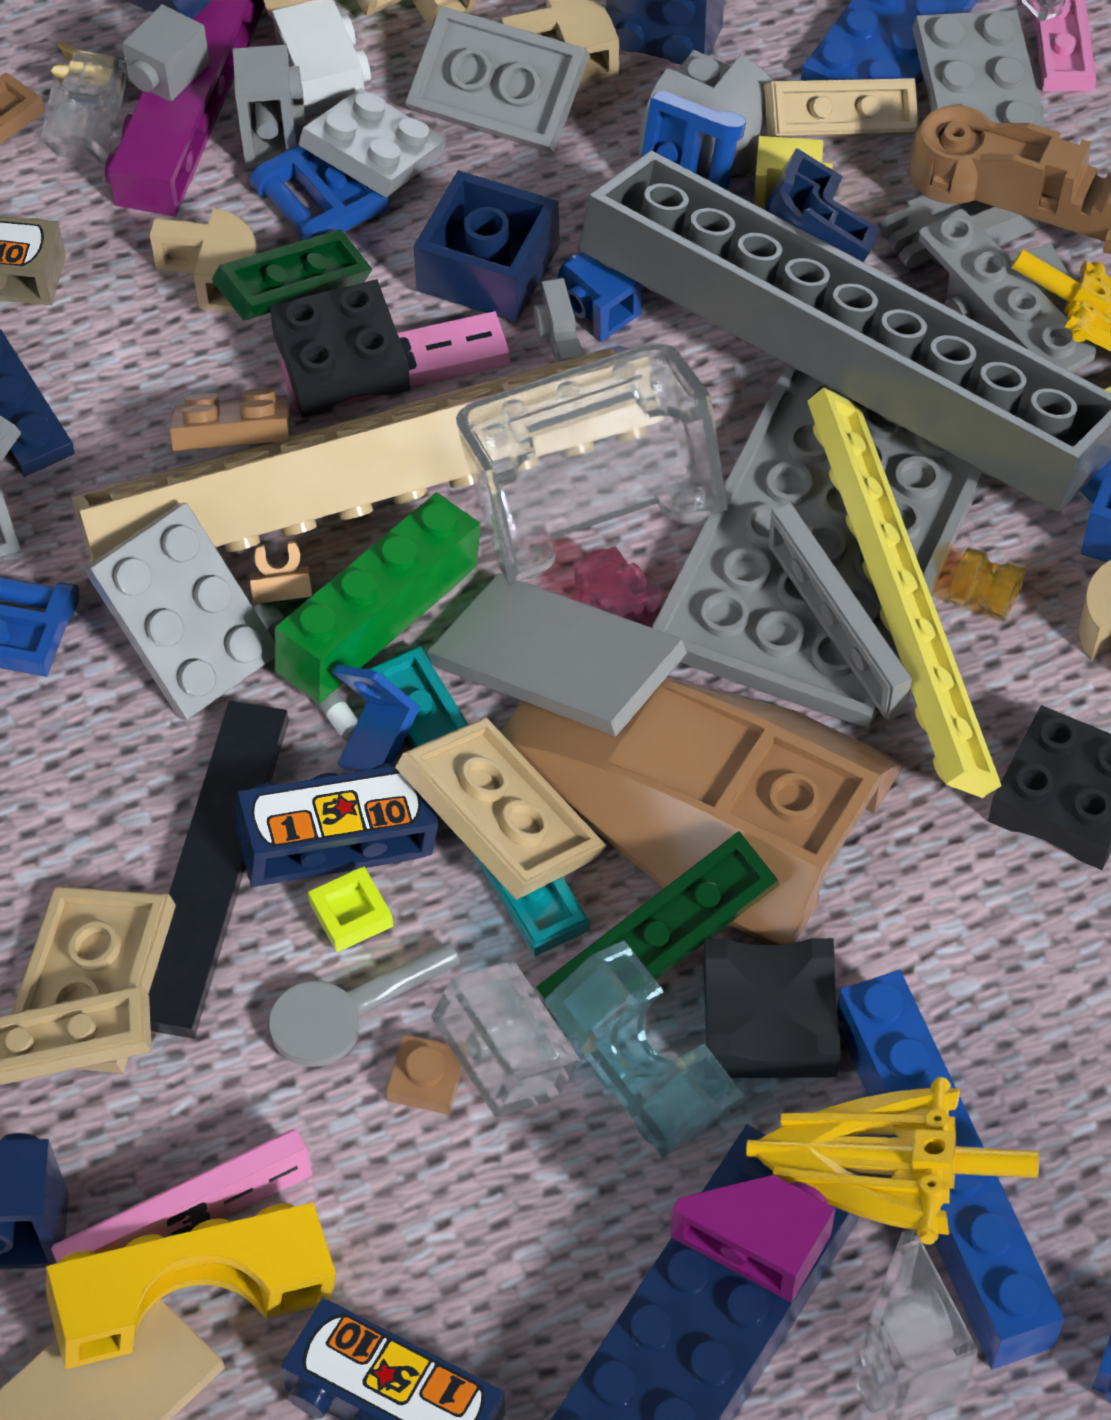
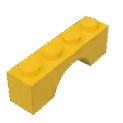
[46,1202,336,1370]

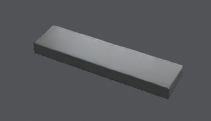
[768,502,912,720]

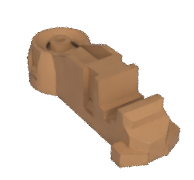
[909,105,1111,254]

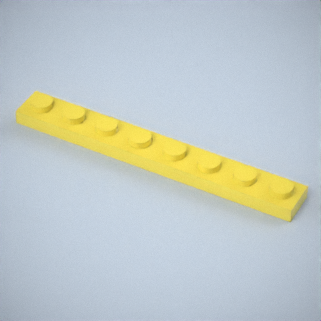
[807,388,1002,798]

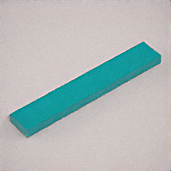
[368,646,590,957]

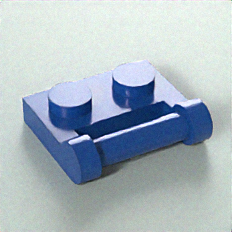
[641,90,746,190]
[250,145,389,241]
[0,577,79,677]

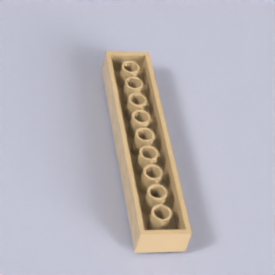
[71,345,663,563]

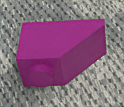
[670,1175,835,1303]

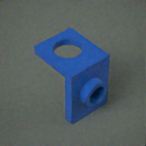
[333,664,420,772]

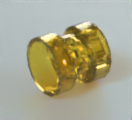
[948,547,1026,622]

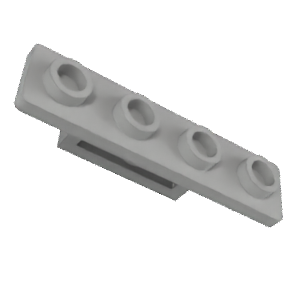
[919,209,1096,372]

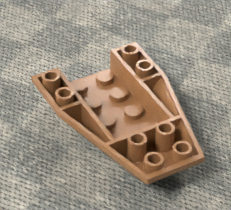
[501,677,903,945]

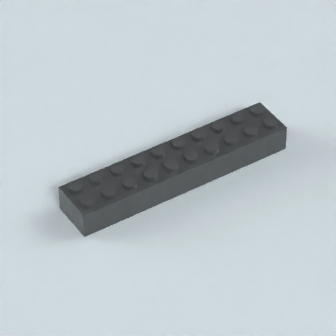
[579,150,1111,512]

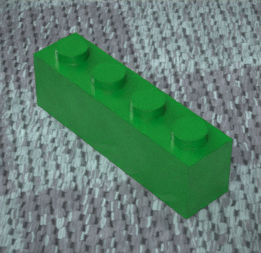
[275,492,481,704]

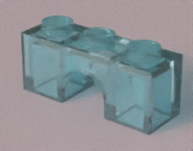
[543,941,744,1158]

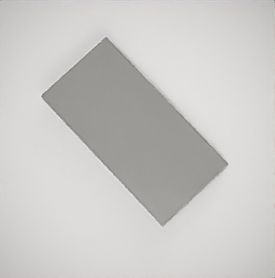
[427,573,687,737]

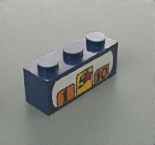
[234,763,438,888]
[280,1297,506,1420]

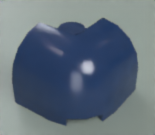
[764,148,880,262]

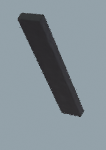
[148,700,289,1039]

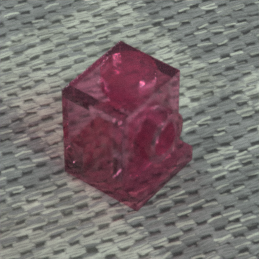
[574,546,661,628]

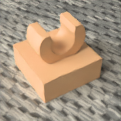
[250,540,312,604]

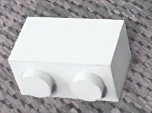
[272,0,371,118]

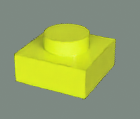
[308,866,393,953]

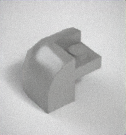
[639,50,773,179]

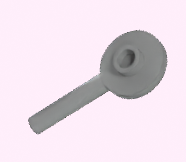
[269,942,460,1067]

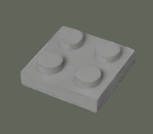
[299,88,447,198]

